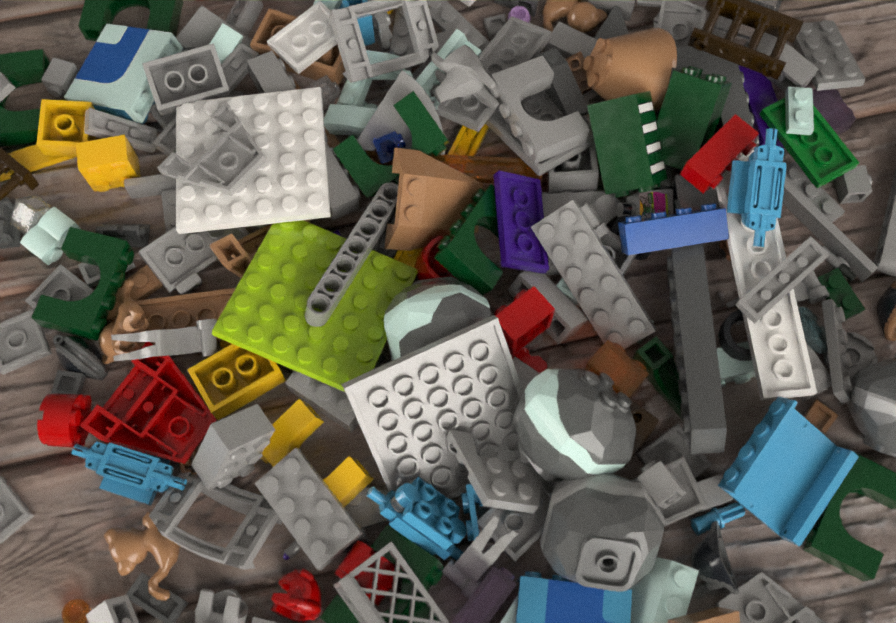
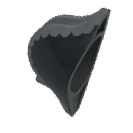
[53,334,108,380]
[691,521,740,595]

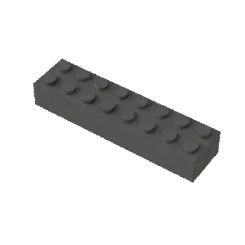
[667,244,727,454]

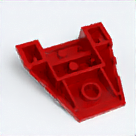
[80,342,217,464]

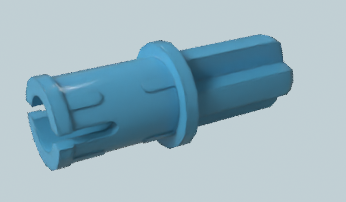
[690,502,745,536]

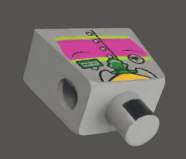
[616,189,673,219]

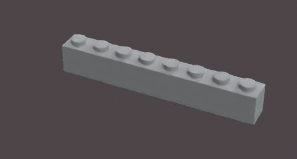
[247,51,361,220]

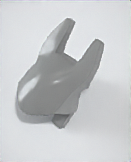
[431,44,499,109]
[195,588,248,623]

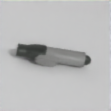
[821,245,857,282]

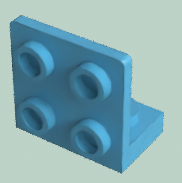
[461,484,485,541]

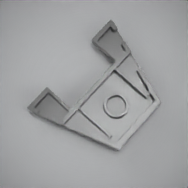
[637,0,707,47]
[157,101,266,196]
[446,429,542,513]
[715,572,828,623]

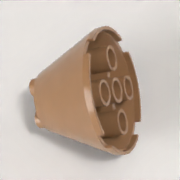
[583,28,677,115]

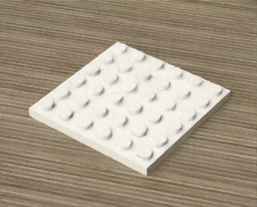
[176,87,331,234]

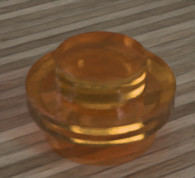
[62,599,91,623]

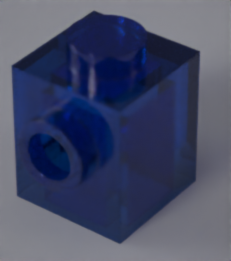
[370,130,406,164]

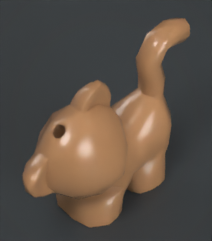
[542,0,607,33]
[99,279,149,364]
[104,512,181,601]

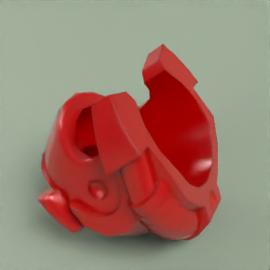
[270,568,321,621]

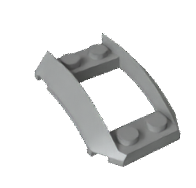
[328,0,439,83]
[149,472,282,570]

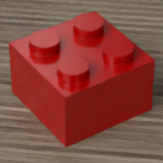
[493,286,555,357]

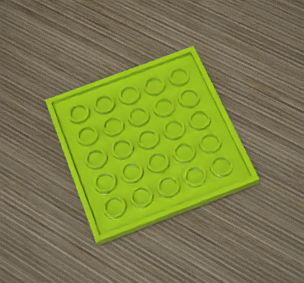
[212,220,418,392]

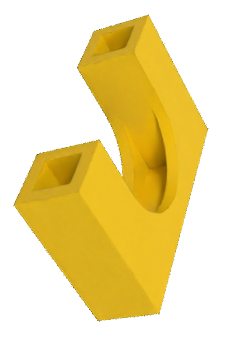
[261,398,374,507]

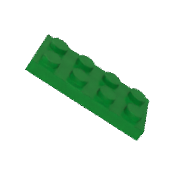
[759,98,859,189]

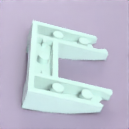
[324,50,413,135]

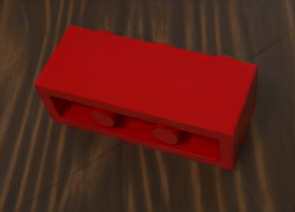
[680,114,759,194]

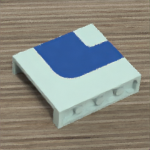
[64,24,183,123]

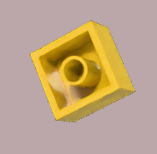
[37,99,95,157]
[76,135,141,192]

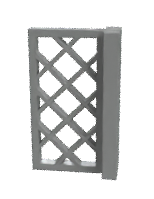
[333,542,449,623]

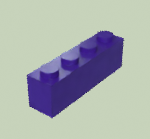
[738,65,785,149]

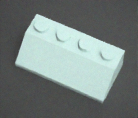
[629,557,699,623]

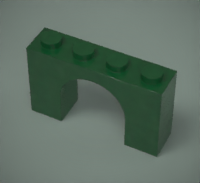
[78,0,184,41]
[0,49,51,147]
[333,91,449,199]
[434,184,503,295]
[31,227,134,341]
[803,452,896,582]
[320,525,444,623]

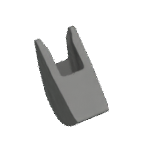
[357,70,445,156]

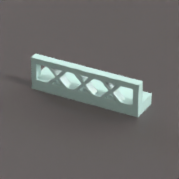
[416,29,482,110]

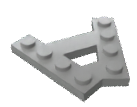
[385,0,490,85]

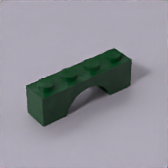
[631,336,726,421]

